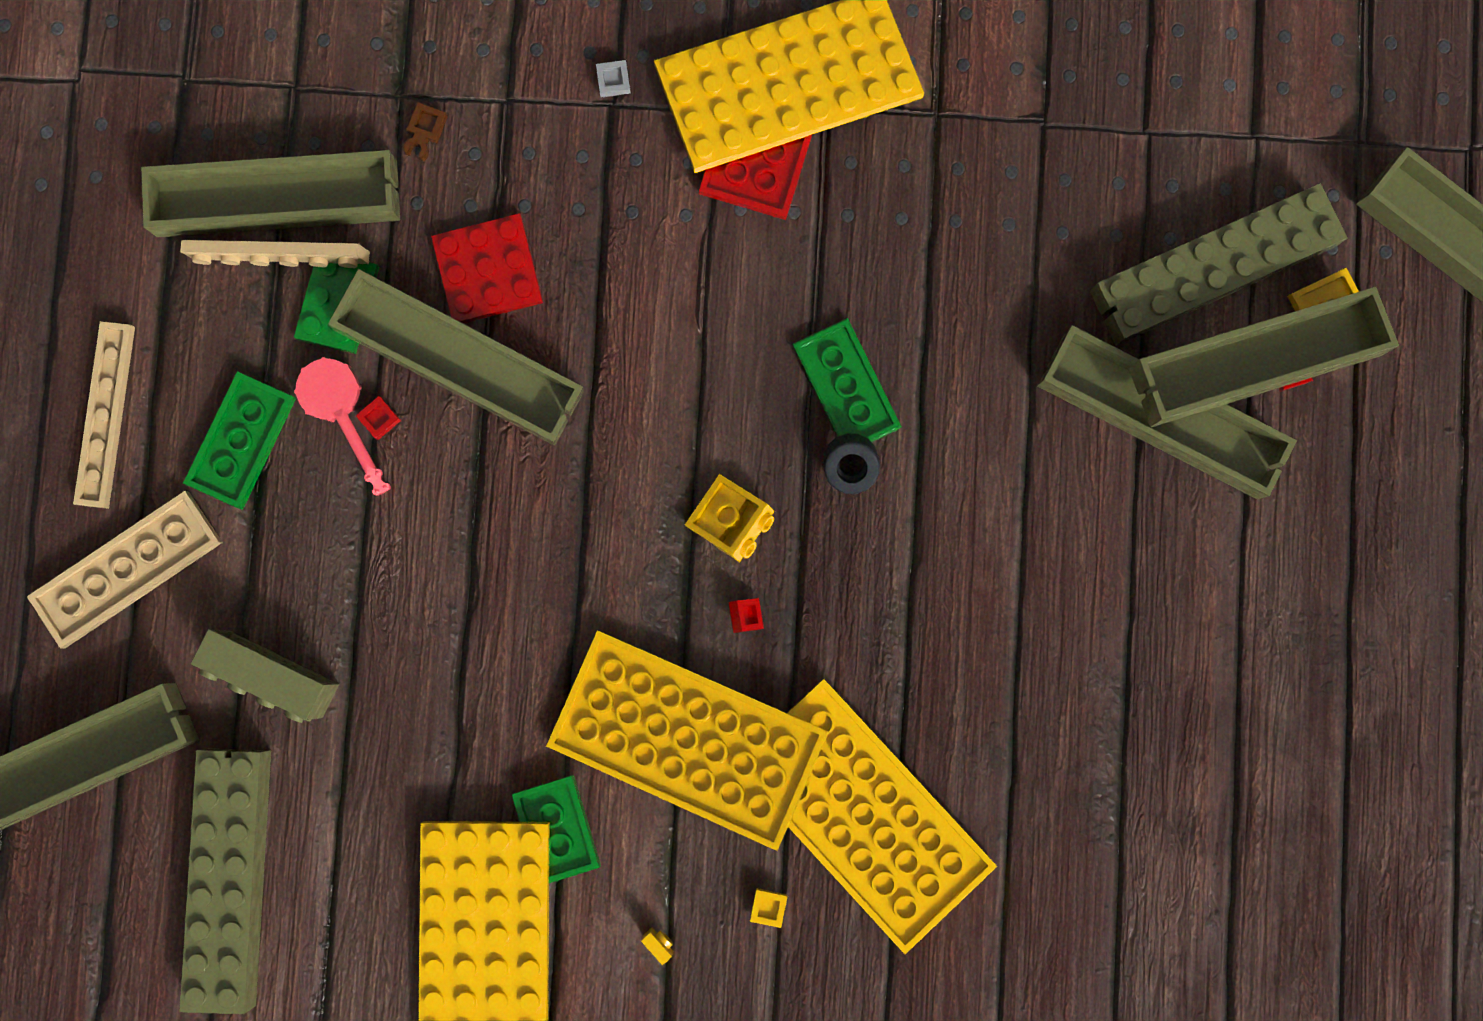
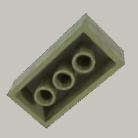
[191,629,339,723]

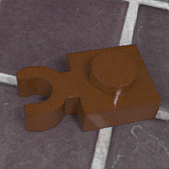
[404,102,448,161]

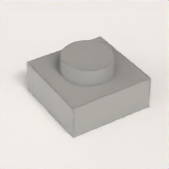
[596,60,631,97]

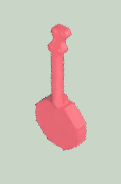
[294,357,391,496]

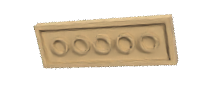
[27,491,223,648]

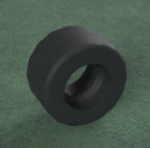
[823,433,880,494]

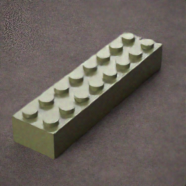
[1356,147,1483,302]
[141,150,400,237]
[1090,183,1348,346]
[328,269,584,446]
[1129,287,1399,428]
[1037,325,1297,500]
[0,683,200,830]
[179,748,271,1014]

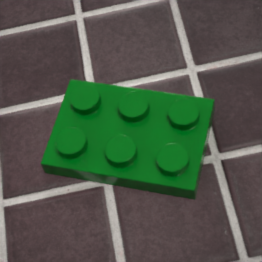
[294,262,380,354]
[512,775,601,883]

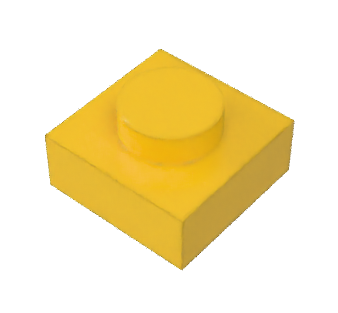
[750,888,787,928]
[641,927,673,965]

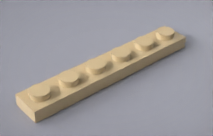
[180,240,370,268]
[73,321,135,509]

